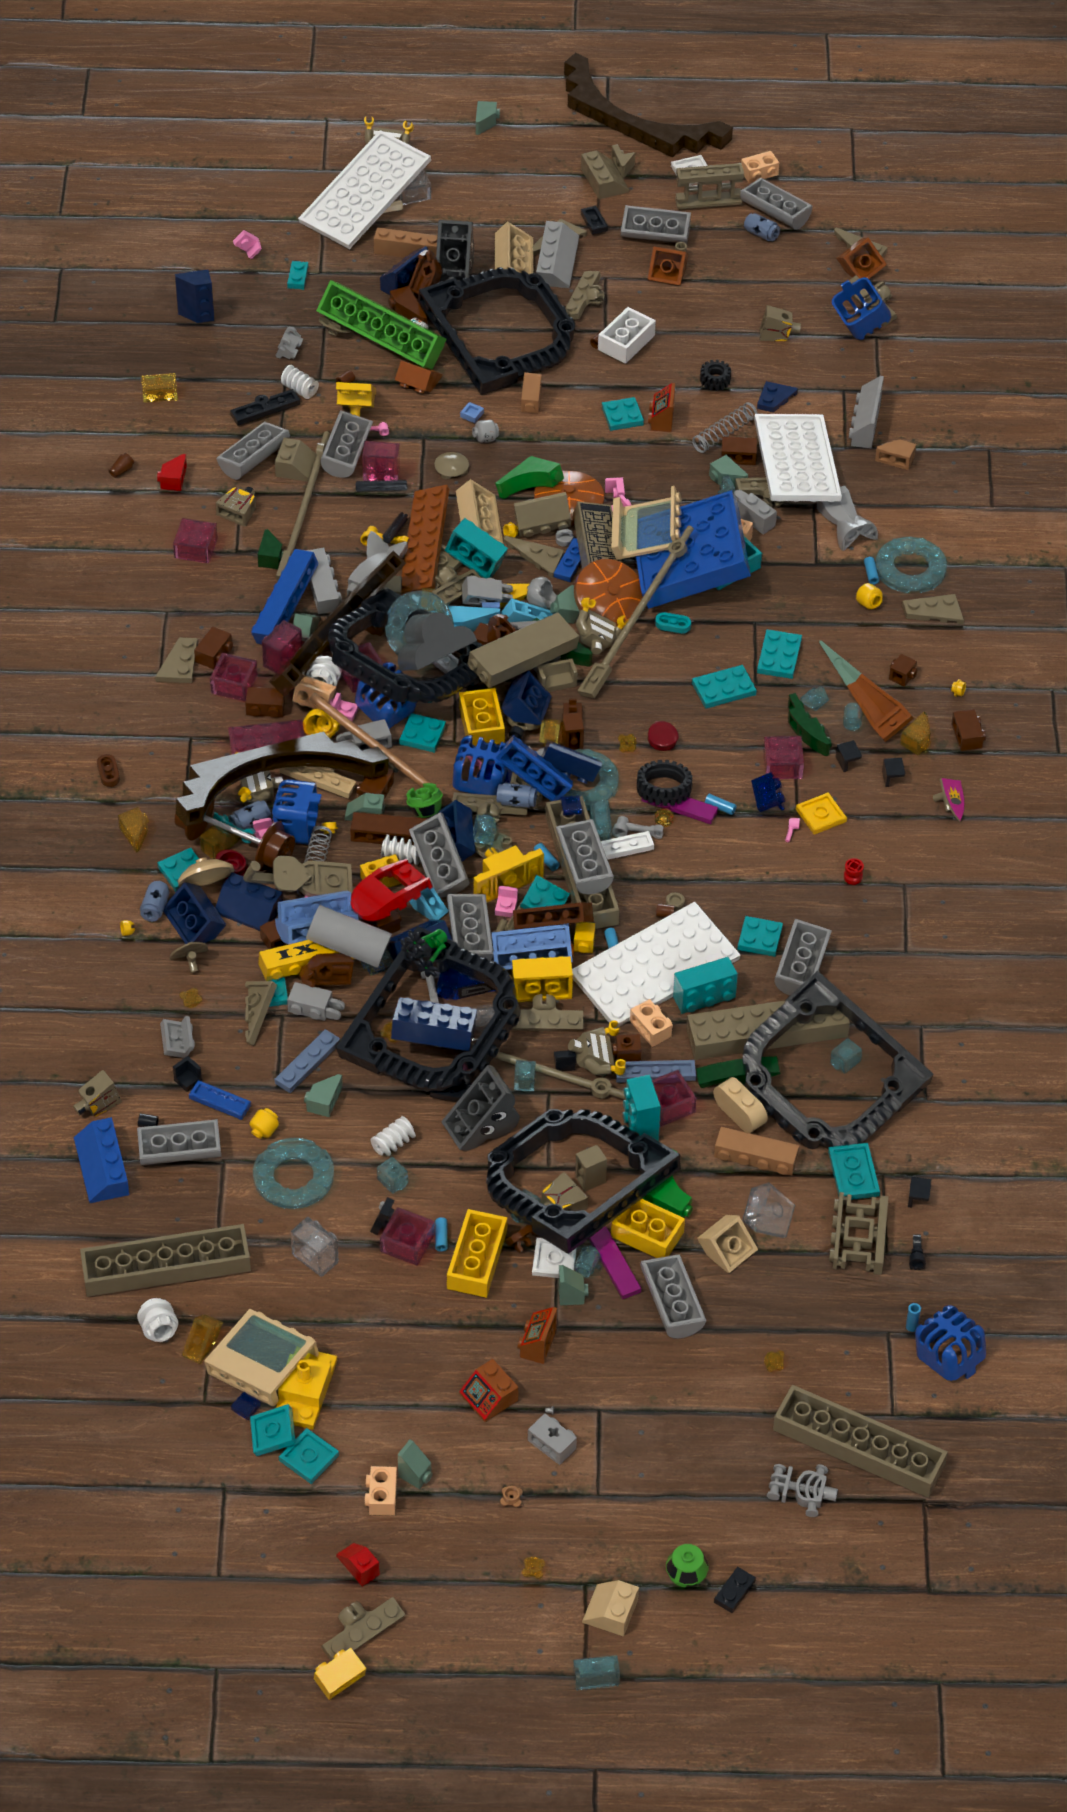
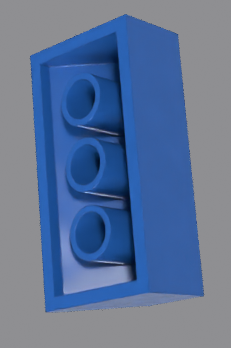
[496,735,573,801]
[74,1117,129,1203]

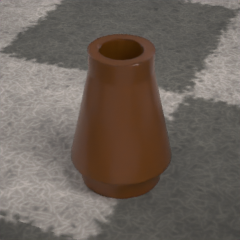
[108,453,134,478]

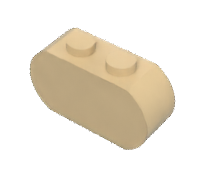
[713,1077,768,1133]

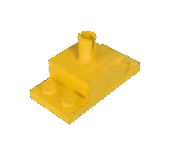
[336,382,376,417]
[474,845,544,902]
[276,1347,338,1430]

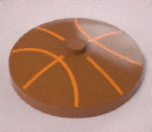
[534,471,604,525]
[574,559,643,626]

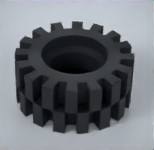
[700,360,731,391]

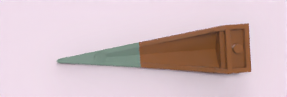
[819,641,914,742]

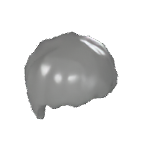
[527,576,557,610]

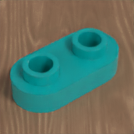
[655,612,691,634]

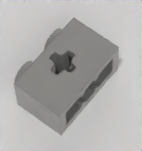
[528,1414,577,1465]

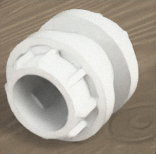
[306,656,342,686]
[137,1298,178,1342]

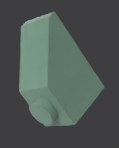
[476,101,500,135]
[709,455,748,488]
[550,585,580,624]
[291,613,321,641]
[345,793,385,821]
[304,1074,343,1117]
[558,1265,588,1305]
[398,1440,433,1489]

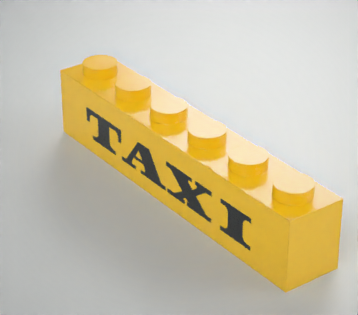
[258,940,355,981]

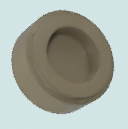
[666,893,685,912]

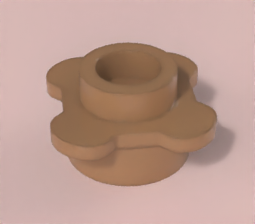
[500,1486,523,1507]

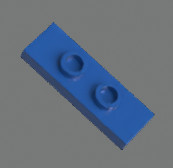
[554,538,581,582]
[189,1080,251,1120]

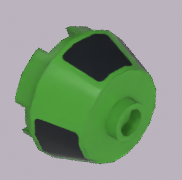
[406,783,443,818]
[666,1544,709,1588]

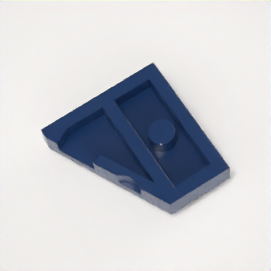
[757,381,798,412]

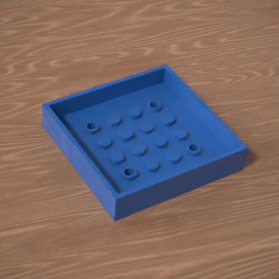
[636,490,751,609]

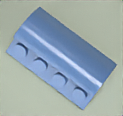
[275,891,359,945]
[492,924,573,970]

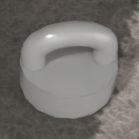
[556,529,573,547]

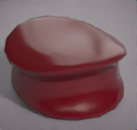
[648,721,679,751]
[215,850,248,879]

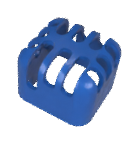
[832,277,891,340]
[355,662,417,728]
[452,735,508,795]
[272,779,322,845]
[915,1305,986,1381]

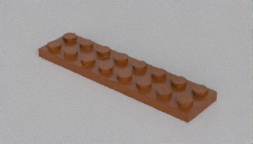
[401,485,450,597]

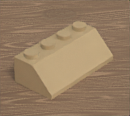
[495,221,533,274]
[456,479,503,543]

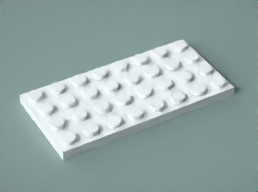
[298,130,431,249]
[754,414,842,502]
[572,902,740,1029]

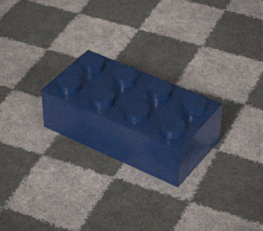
[391,997,477,1051]

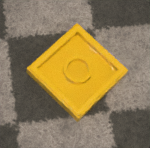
[796,792,847,835]

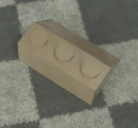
[581,150,629,199]
[514,492,571,537]

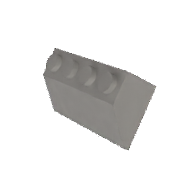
[536,221,579,289]
[849,376,884,449]

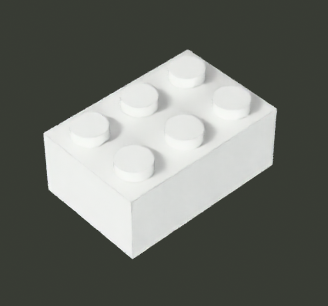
[598,307,656,364]

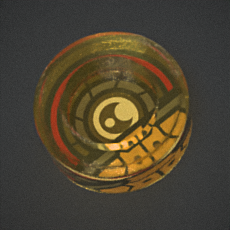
[655,809,674,827]

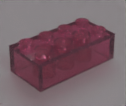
[228,720,304,755]

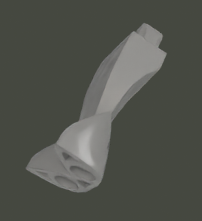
[817,486,878,551]
[347,531,408,595]

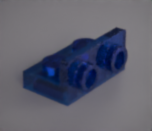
[751,772,786,812]

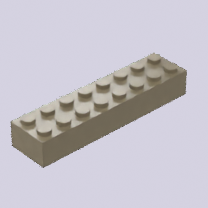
[545,796,619,929]
[686,1001,850,1060]
[80,1224,251,1297]
[773,1385,948,1498]

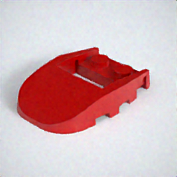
[350,859,433,921]

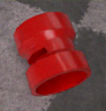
[844,858,864,885]

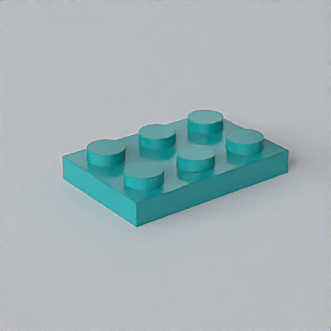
[757,629,802,679]
[692,665,757,709]
[828,1143,880,1200]

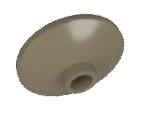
[319,317,351,335]

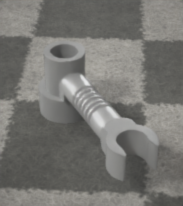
[612,816,664,839]
[421,971,441,1003]

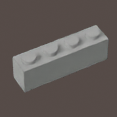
[307,548,342,614]

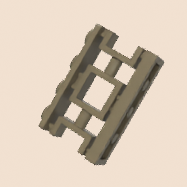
[675,163,744,209]
[829,1192,888,1275]

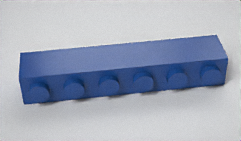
[251,549,319,647]

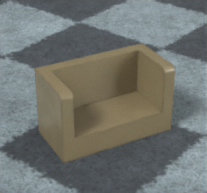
[537,659,577,692]
[575,1145,607,1192]

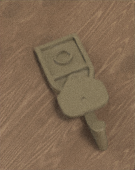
[243,856,353,897]

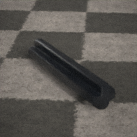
[355,480,407,492]
[382,512,408,543]

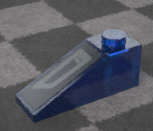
[437,969,496,1000]

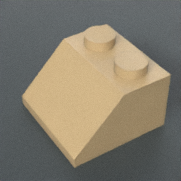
[697,1215,758,1273]
[582,1580,639,1636]

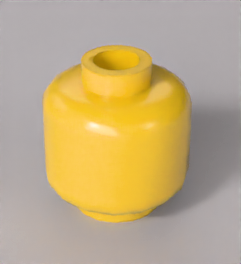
[856,583,883,610]
[249,1108,279,1139]

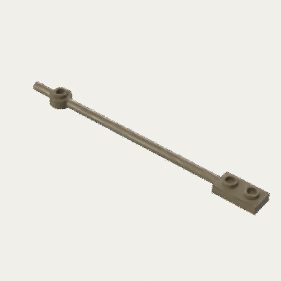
[276,431,330,582]
[578,526,694,698]
[437,1043,626,1100]

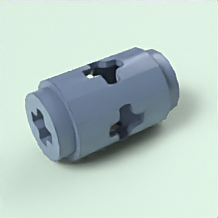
[744,213,780,241]
[497,783,537,808]
[229,800,271,830]
[140,881,170,922]

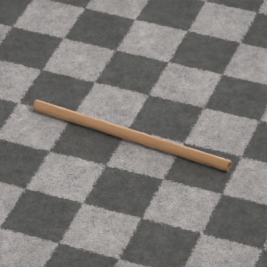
[309,693,443,793]

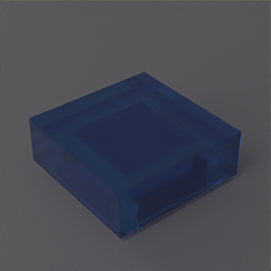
[561,795,582,815]
[231,1392,261,1420]

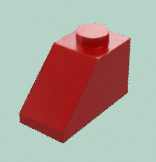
[157,454,187,491]
[336,1543,380,1587]

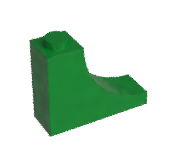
[495,456,564,499]
[642,1149,693,1218]

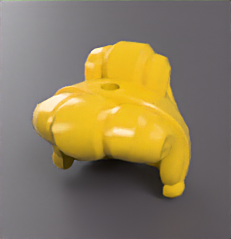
[303,709,340,739]

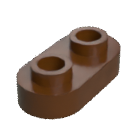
[97,754,120,787]

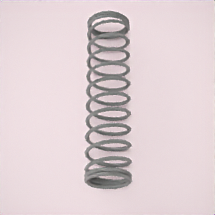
[692,402,758,453]
[297,826,332,897]

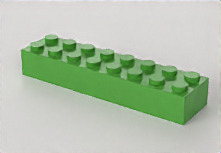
[316,280,447,370]

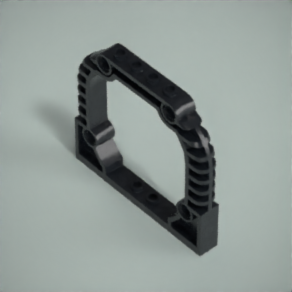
[418,267,575,395]
[328,588,484,703]
[336,926,521,1091]
[742,971,934,1149]
[486,1109,681,1254]

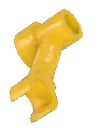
[360,526,409,546]

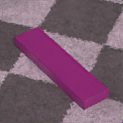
[641,797,718,824]
[589,1226,641,1300]

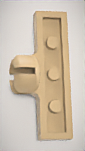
[279,766,356,798]

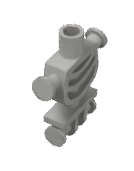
[767,1464,838,1517]

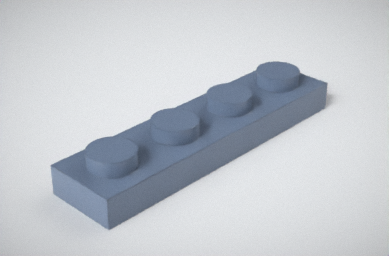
[275,1029,341,1093]
[616,1060,696,1082]

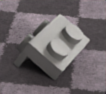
[160,1016,195,1058]

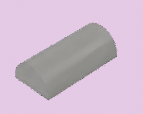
[740,178,813,230]
[621,205,691,244]
[321,410,373,478]
[216,422,290,480]
[409,812,470,897]
[556,819,613,894]
[447,894,493,960]
[306,905,392,968]
[775,919,832,996]
[137,1119,221,1165]
[640,1254,706,1338]

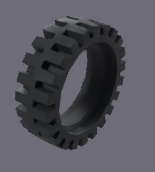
[637,760,692,806]

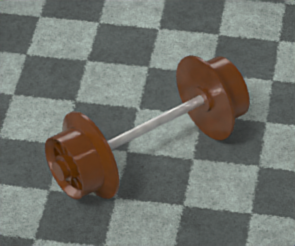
[175,799,295,871]

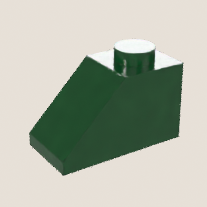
[257,529,283,569]

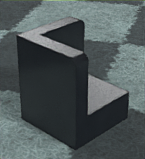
[836,740,862,772]
[882,758,905,787]
[554,1050,576,1071]
[173,1056,202,1092]
[908,1177,932,1208]

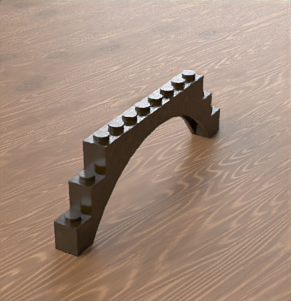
[564,52,733,158]
[269,550,406,696]
[176,731,389,826]

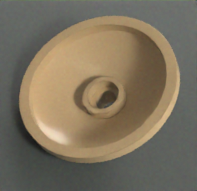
[178,858,234,887]

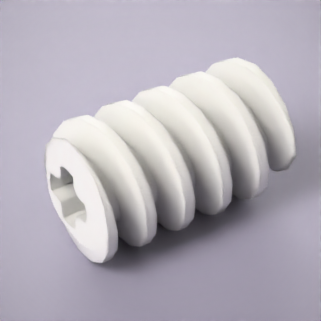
[281,365,319,399]
[381,835,420,865]
[370,1116,416,1156]

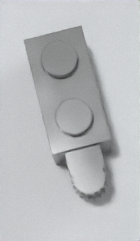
[734,489,777,534]
[462,576,513,606]
[336,719,392,751]
[287,982,345,1021]

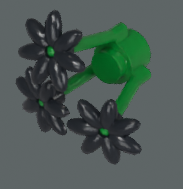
[400,929,447,977]

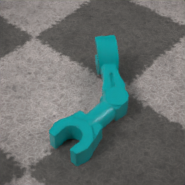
[213,812,256,843]

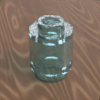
[843,703,862,730]
[575,1246,601,1278]

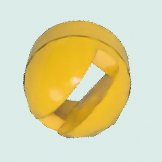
[120,920,135,936]

